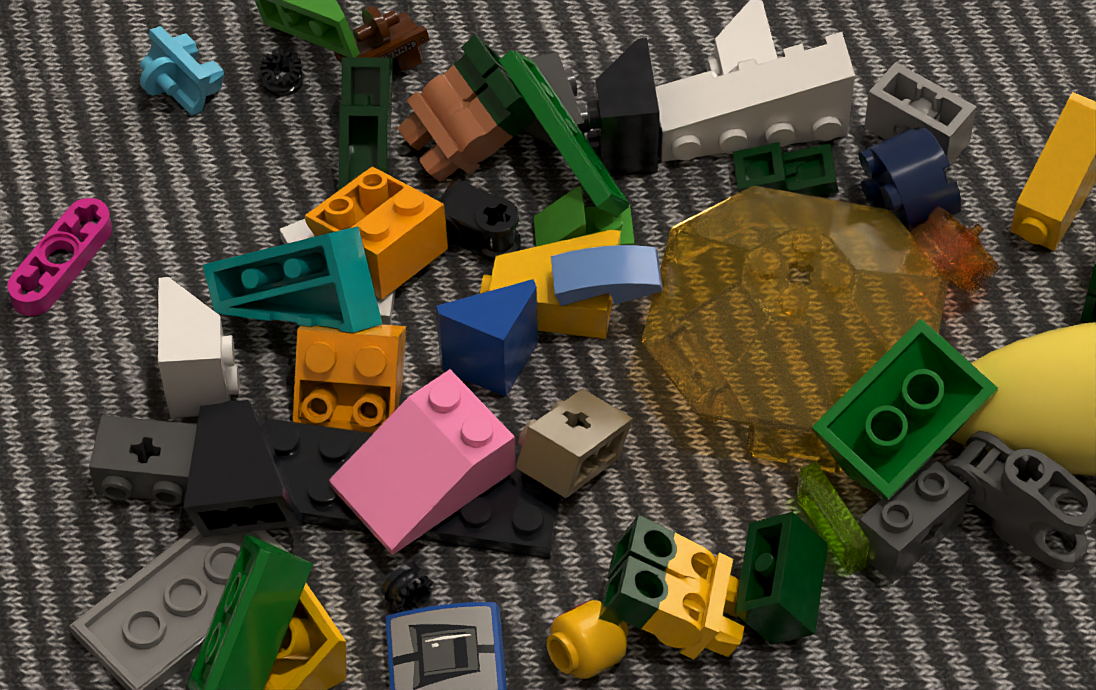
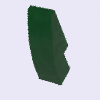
[339,57,393,190]

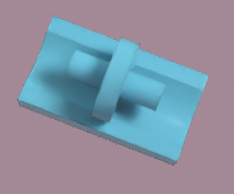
[140,26,224,116]

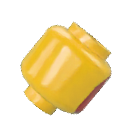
[546,600,629,679]

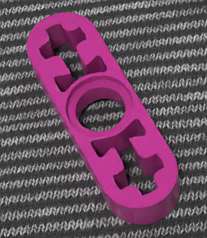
[7,198,112,316]

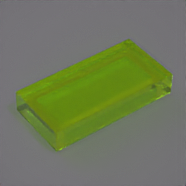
[796,462,870,575]

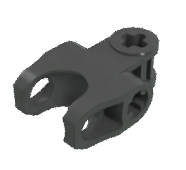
[944,431,1096,570]

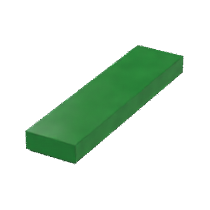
[499,50,629,217]

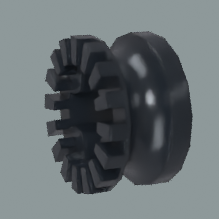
[260,49,304,96]
[381,562,434,613]

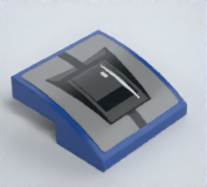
[385,602,507,690]

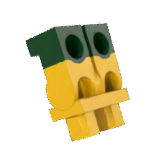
[598,515,744,660]

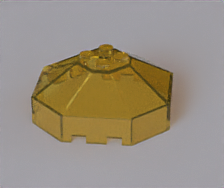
[641,186,949,473]

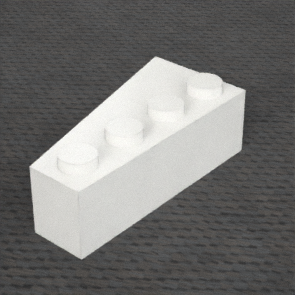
[655,32,855,162]

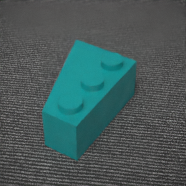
[203,226,382,333]

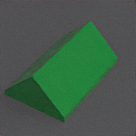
[812,318,998,501]
[186,534,313,690]

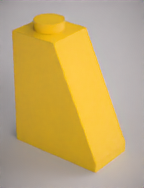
[1010,92,1096,251]
[480,230,621,339]

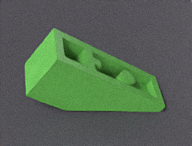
[254,0,360,57]

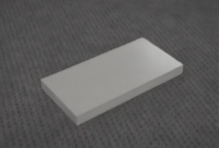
[69,527,288,690]

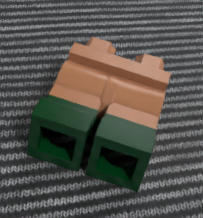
[397,34,537,182]

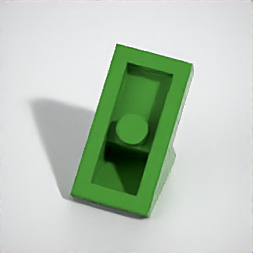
[534,186,635,247]

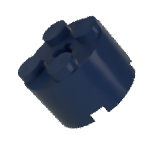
[858,126,961,241]

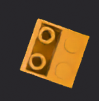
[305,167,448,300]
[293,324,406,433]

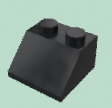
[587,38,660,177]

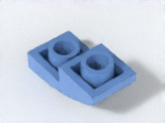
[551,245,663,306]

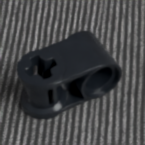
[438,180,521,262]

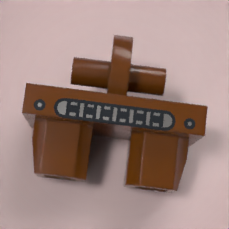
[334,6,430,70]

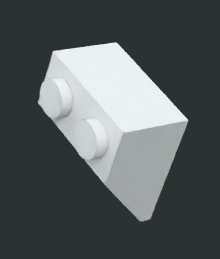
[158,277,240,418]

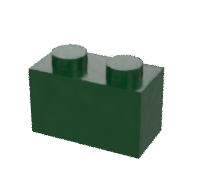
[735,512,828,645]

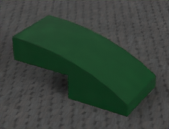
[733,142,839,199]

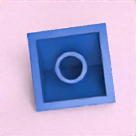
[436,279,538,397]

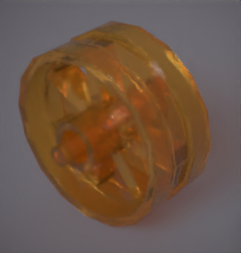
[911,206,1000,295]

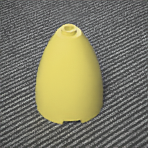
[950,322,1096,476]

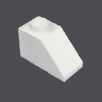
[707,0,777,76]

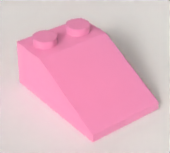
[329,369,516,555]

